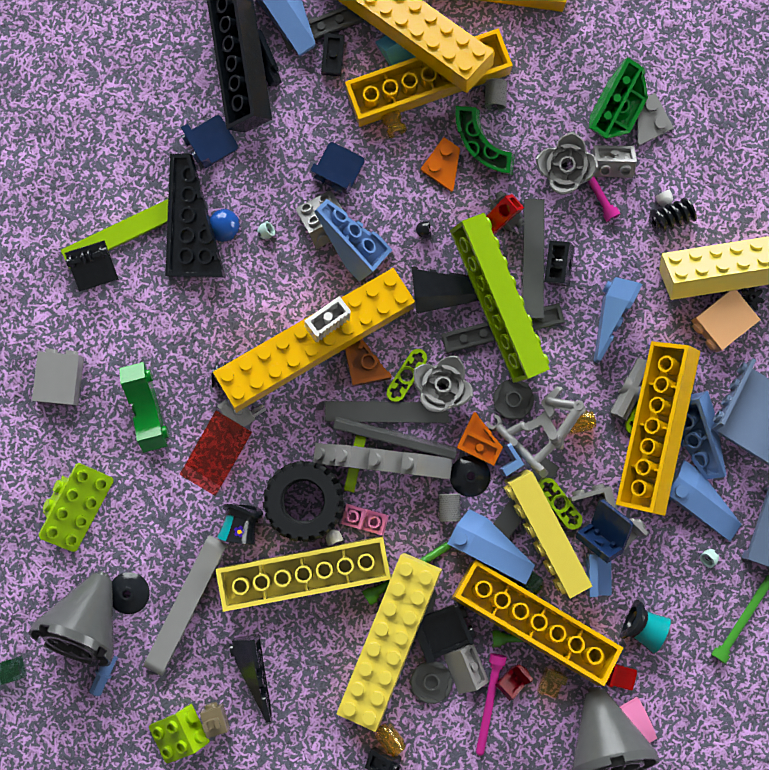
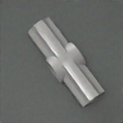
[609,358,647,421]

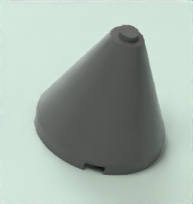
[28,571,114,667]
[572,687,660,770]

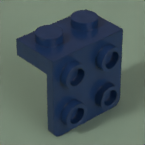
[181,115,239,169]
[310,142,365,195]
[575,499,633,563]

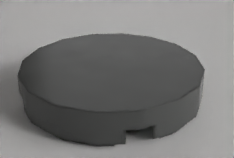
[493,379,534,420]
[411,661,452,704]

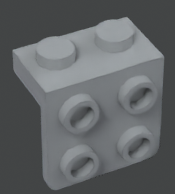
[296,191,343,249]

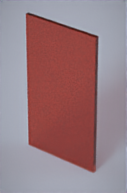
[179,410,252,496]

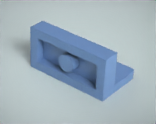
[498,443,524,476]
[586,553,612,597]

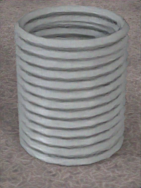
[485,78,507,111]
[438,494,461,522]

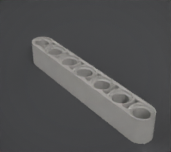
[143,535,228,676]

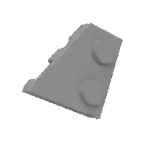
[636,93,674,147]

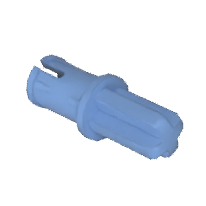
[89,656,118,696]

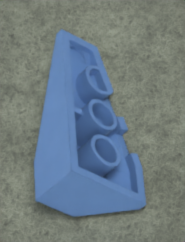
[256,0,316,57]
[314,199,392,282]
[594,277,643,363]
[681,391,726,480]
[669,460,742,541]
[447,509,535,585]

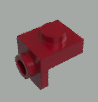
[495,664,533,701]

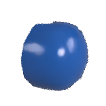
[210,209,240,242]

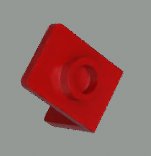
[606,664,637,691]

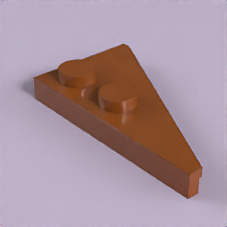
[344,339,392,387]

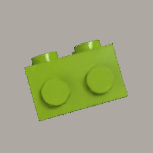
[149,704,210,763]

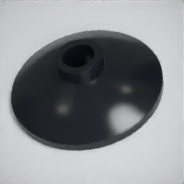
[450,456,491,497]
[112,572,150,614]

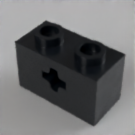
[544,241,575,287]

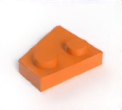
[420,137,460,193]
[456,412,503,466]

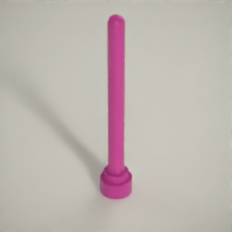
[588,176,621,222]
[476,653,507,756]

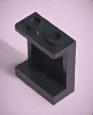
[416,602,476,664]

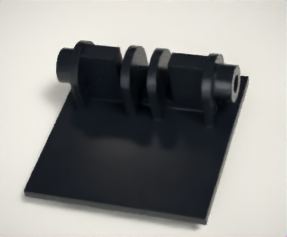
[65,240,119,292]

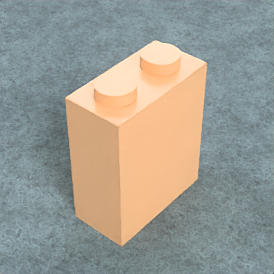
[691,290,761,352]

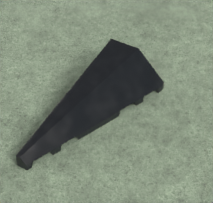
[411,267,479,314]

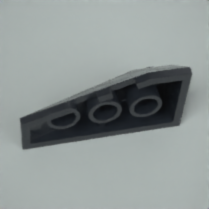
[230,634,273,723]

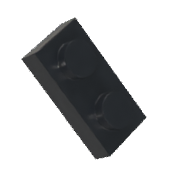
[321,33,345,76]

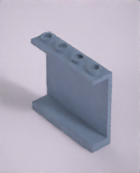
[711,358,769,465]

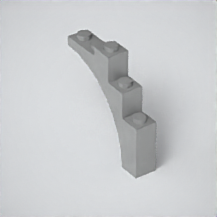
[313,443,452,479]

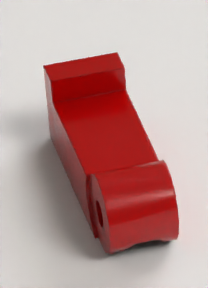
[486,194,524,235]

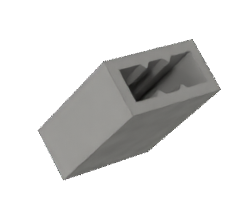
[32,348,84,406]

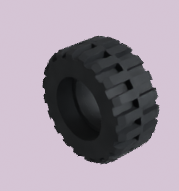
[263,461,344,542]

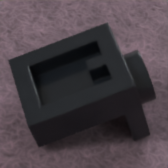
[365,747,402,770]

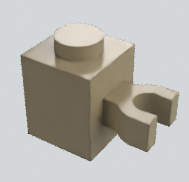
[200,702,230,738]

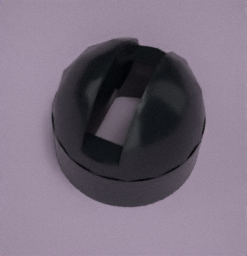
[416,221,431,238]

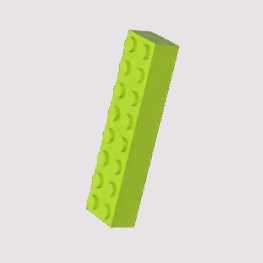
[450,213,550,383]

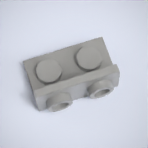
[593,145,637,178]

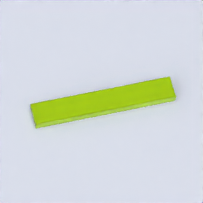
[61,199,168,268]

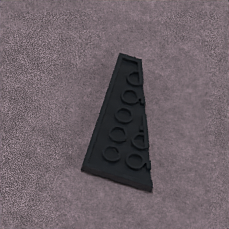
[165,153,226,278]

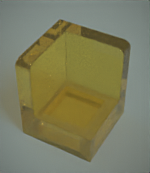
[537,667,568,698]

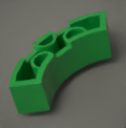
[455,106,515,176]
[119,362,170,453]

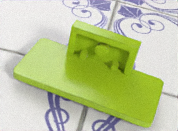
[38,463,114,552]

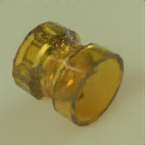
[381,110,407,138]

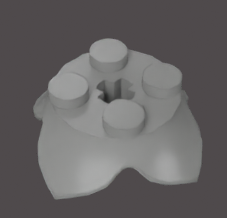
[536,132,598,195]
[414,356,473,412]

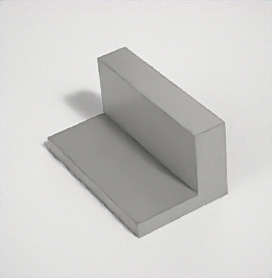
[443,644,489,694]

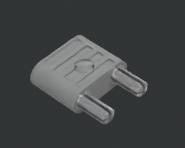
[217,399,266,433]

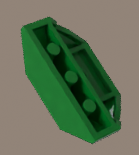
[589,57,648,139]

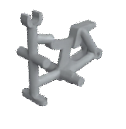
[486,387,586,478]

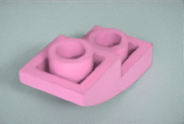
[341,504,389,535]
[620,697,657,743]

